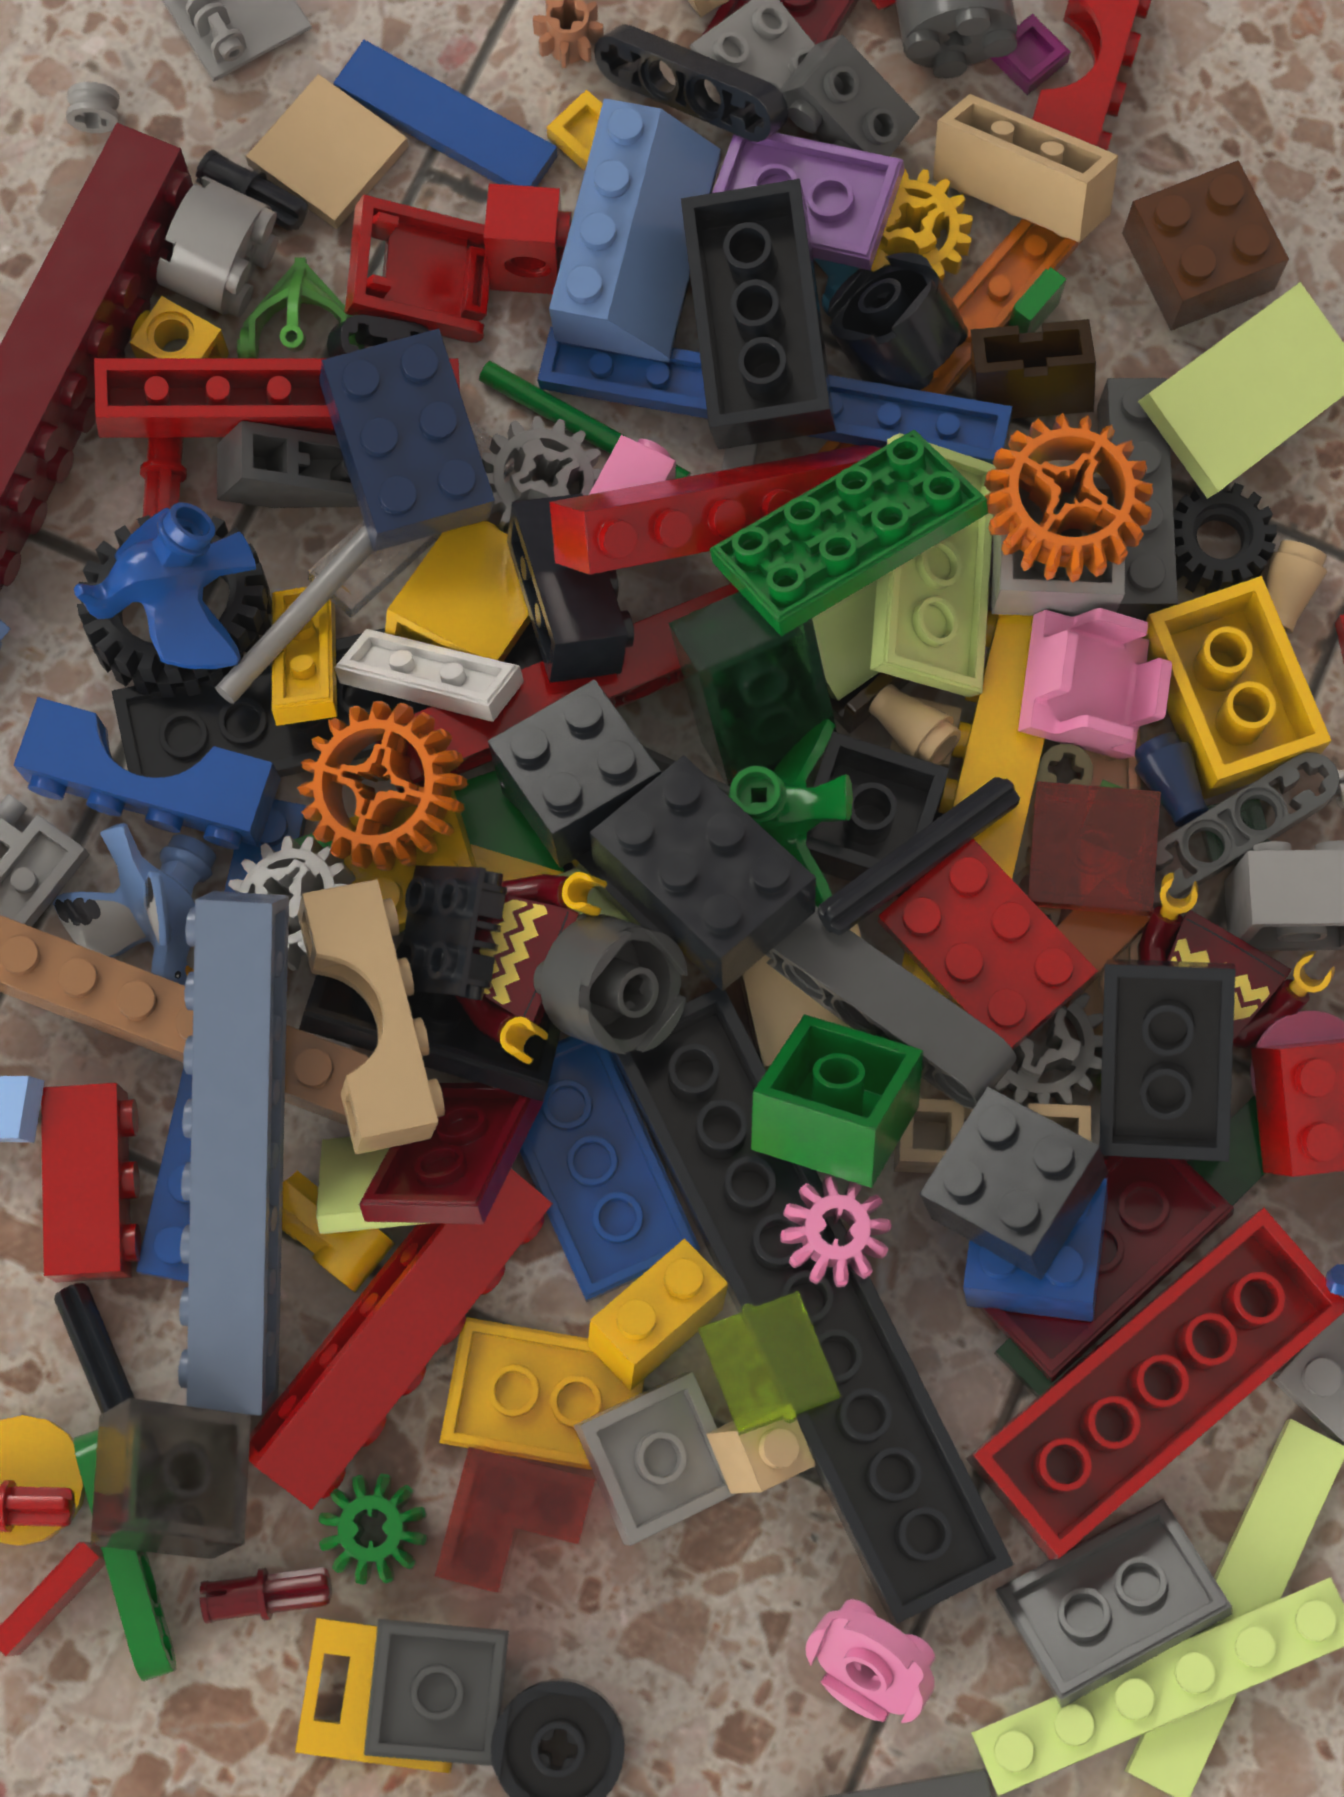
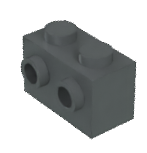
[779,34,920,157]

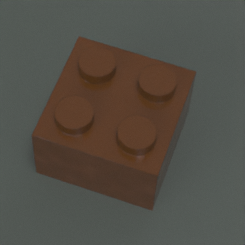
[1122,160,1289,331]

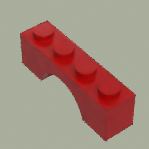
[1032,0,1151,150]

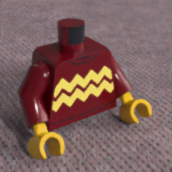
[454,872,607,1064]
[1137,873,1335,1049]

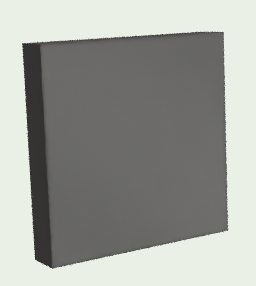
[363,1619,509,1766]

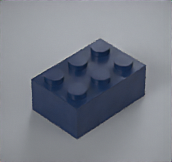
[319,329,495,552]

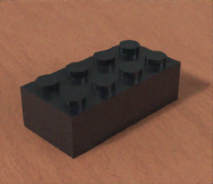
[681,178,836,450]

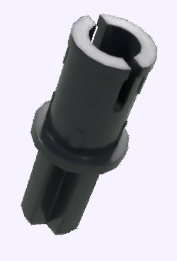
[196,149,308,231]

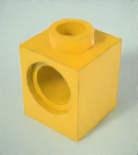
[129,296,230,358]

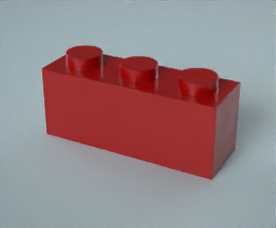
[41,1083,141,1283]

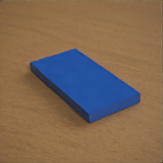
[519,1036,701,1303]

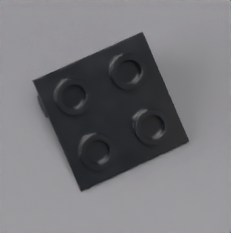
[396,865,507,1001]

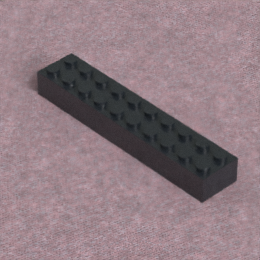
[611,987,1014,1624]

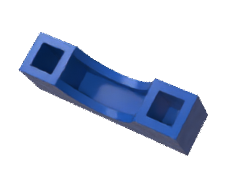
[14,697,281,850]

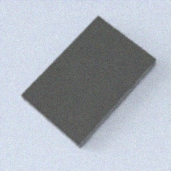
[996,1499,1232,1708]

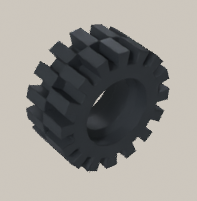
[1173,482,1277,595]

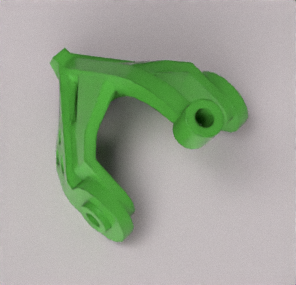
[237,257,365,358]

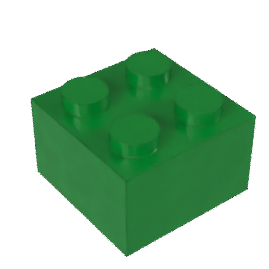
[751,1014,923,1188]

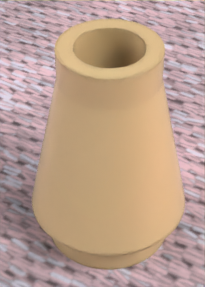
[1266,540,1327,634]
[869,684,961,765]

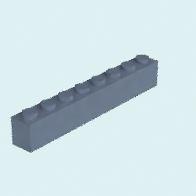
[178,891,289,1416]

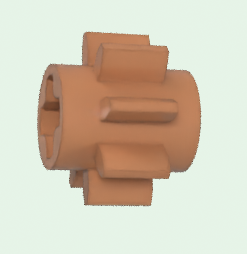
[533,0,604,68]

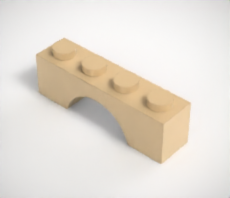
[297,879,445,1155]

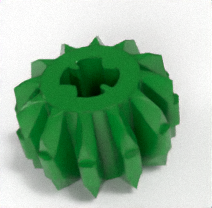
[318,1474,428,1585]

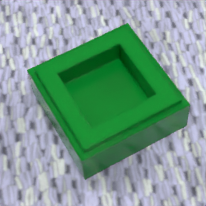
[1008,267,1066,334]

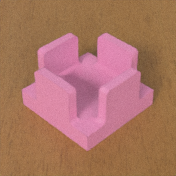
[1018,608,1172,760]

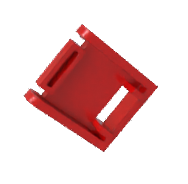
[345,194,490,343]

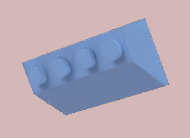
[549,98,721,362]

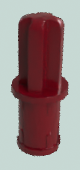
[200,1567,332,1624]

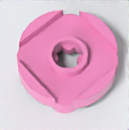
[806,1599,935,1723]

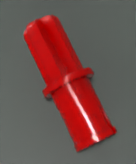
[140,437,187,517]
[0,1480,76,1532]

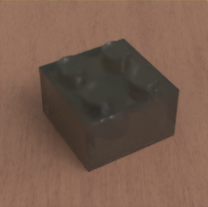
[90,1398,251,1559]

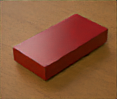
[0,1542,105,1657]

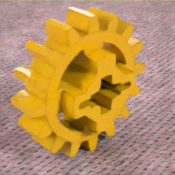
[871,168,973,283]

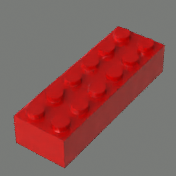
[966,1208,1344,1559]

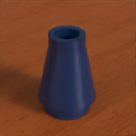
[1135,732,1209,827]

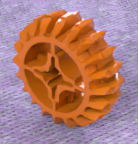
[984,413,1153,583]
[297,701,468,871]

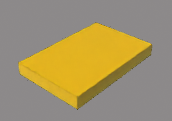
[439,1317,645,1471]

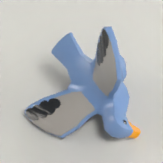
[53,823,216,986]

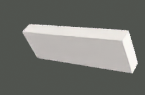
[334,629,524,722]

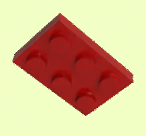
[878,839,1098,1050]

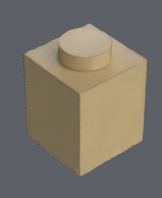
[706,1405,816,1494]

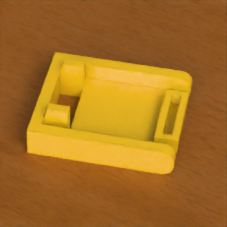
[295,1617,452,1773]

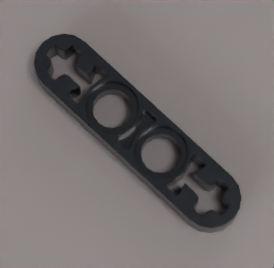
[594,24,789,142]

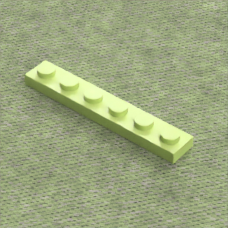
[971,1577,1344,1796]

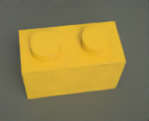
[588,1238,728,1391]

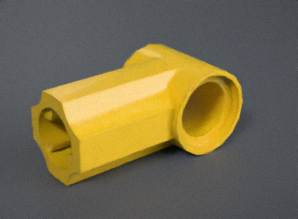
[282,1170,395,1293]

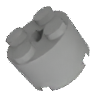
[157,176,278,317]

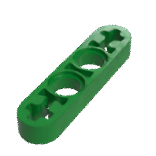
[74,1427,176,1682]

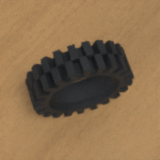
[77,515,272,698]

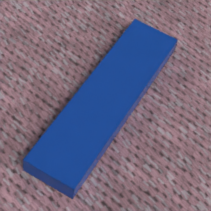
[333,39,557,187]

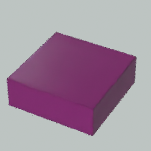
[990,13,1071,95]

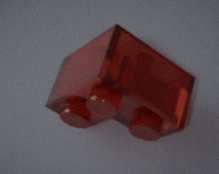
[434,1447,597,1593]

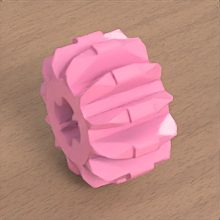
[780,1175,891,1287]

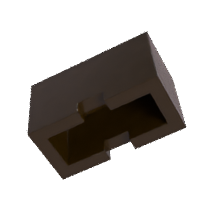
[971,319,1096,419]

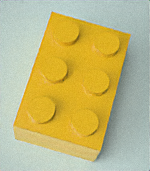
[1141,576,1332,800]

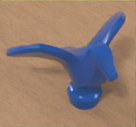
[74,502,256,669]

